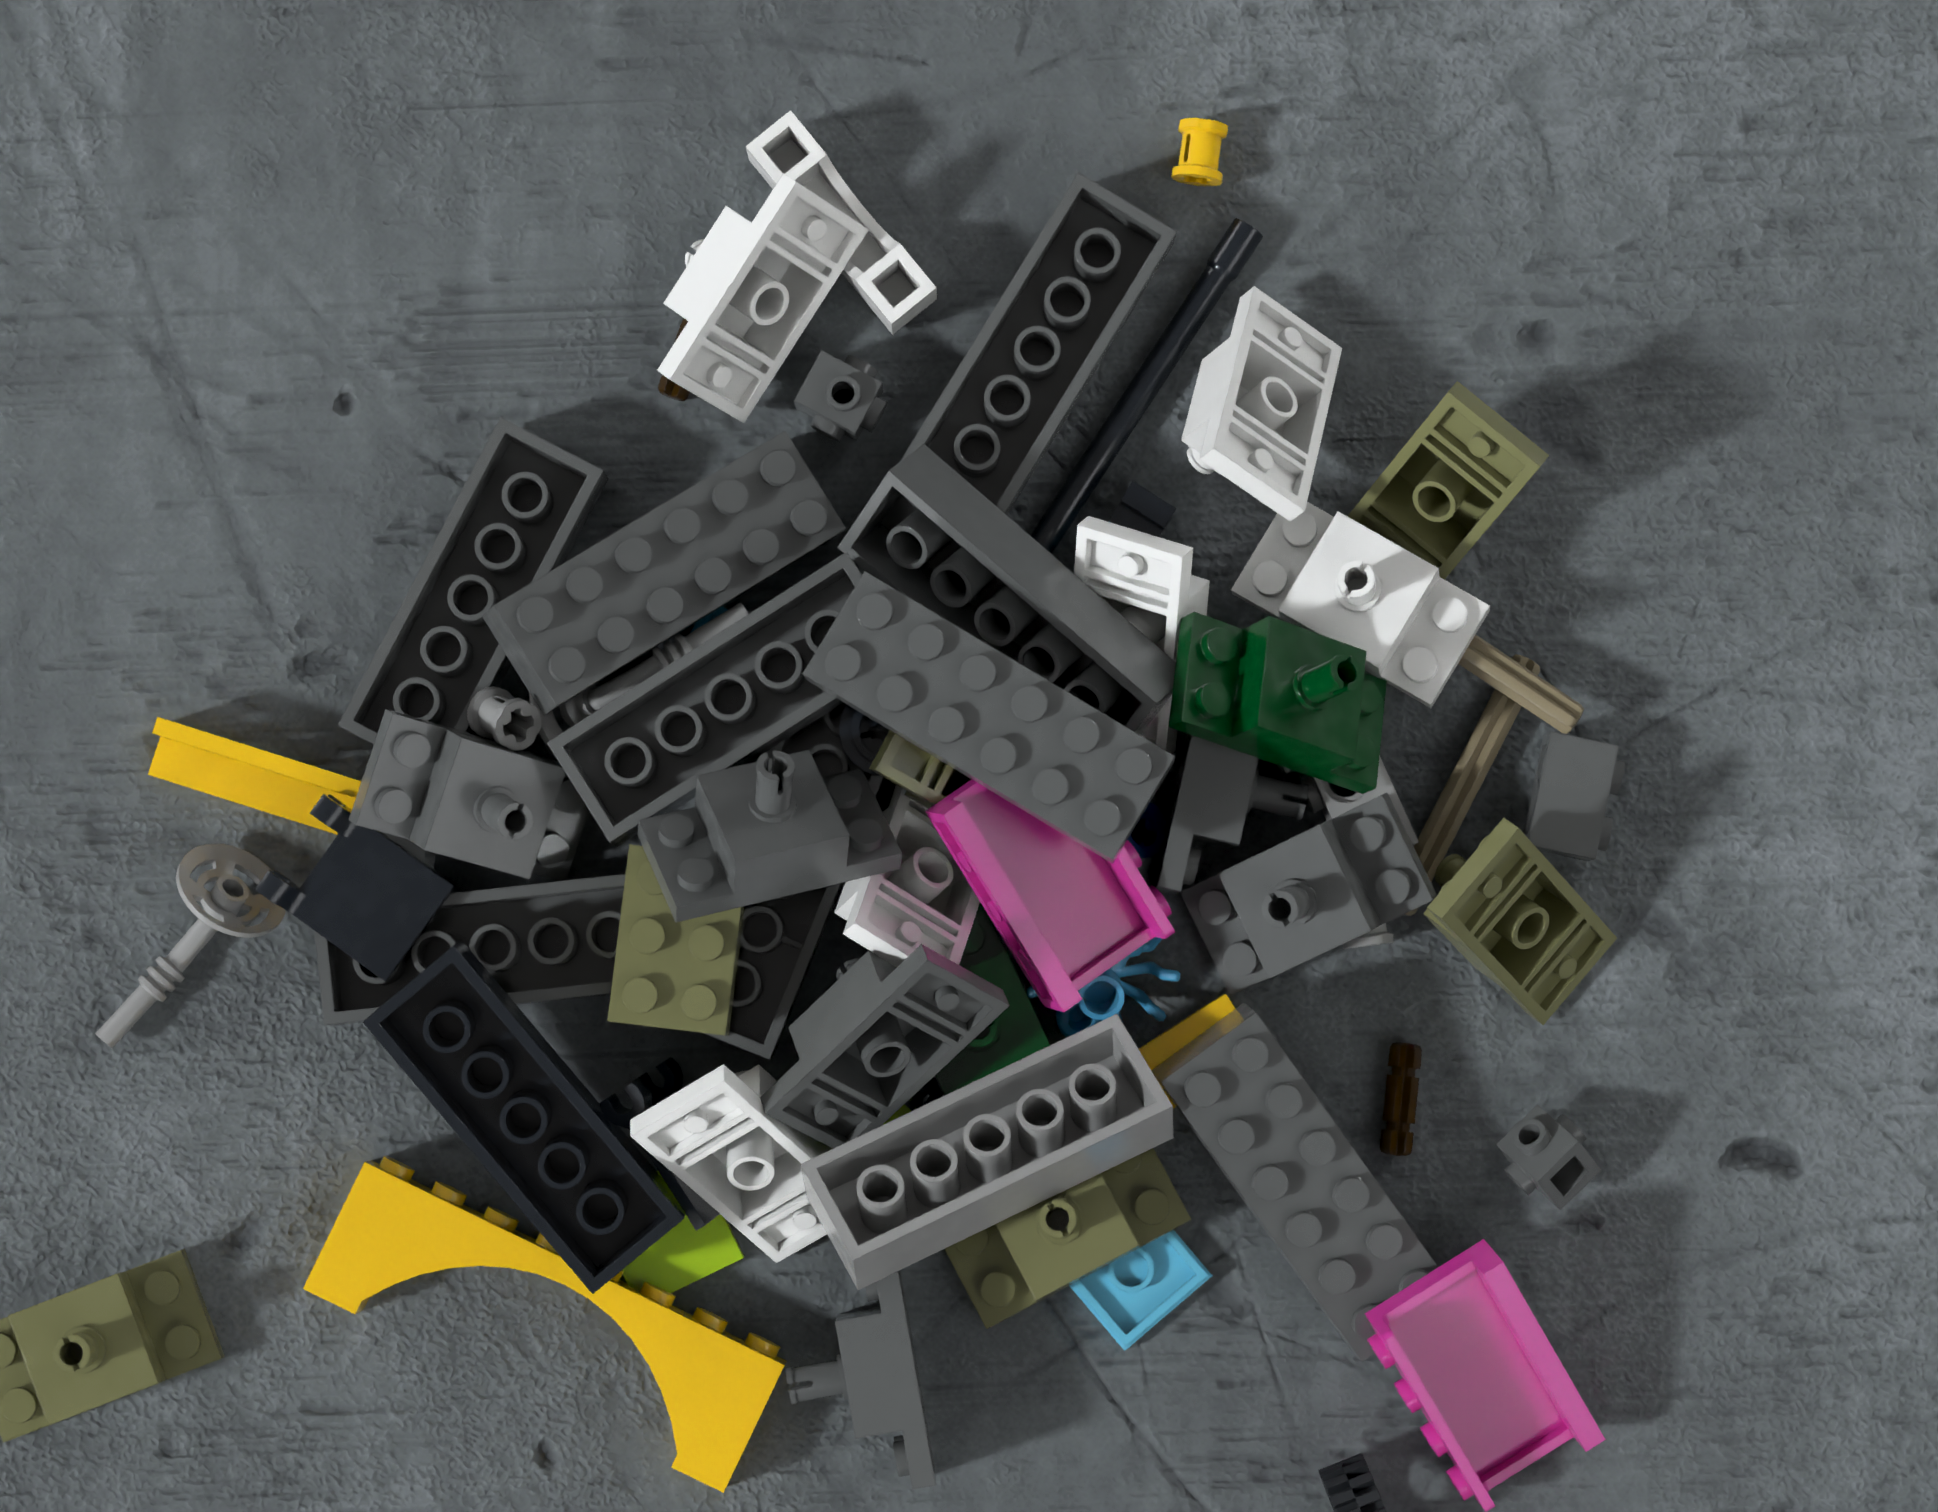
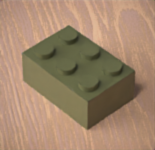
[607,844,745,1036]

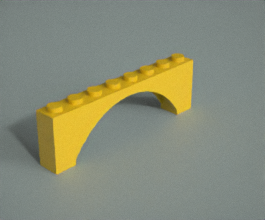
[303,1156,787,1493]

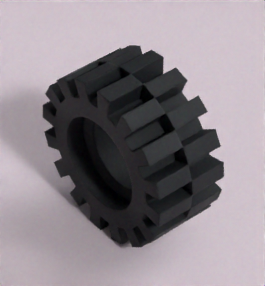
[1318,1453,1387,1512]

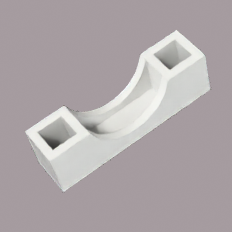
[746,110,937,335]

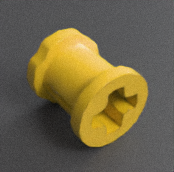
[1171,118,1228,186]

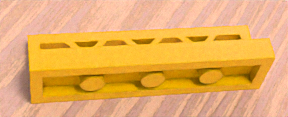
[148,717,361,835]

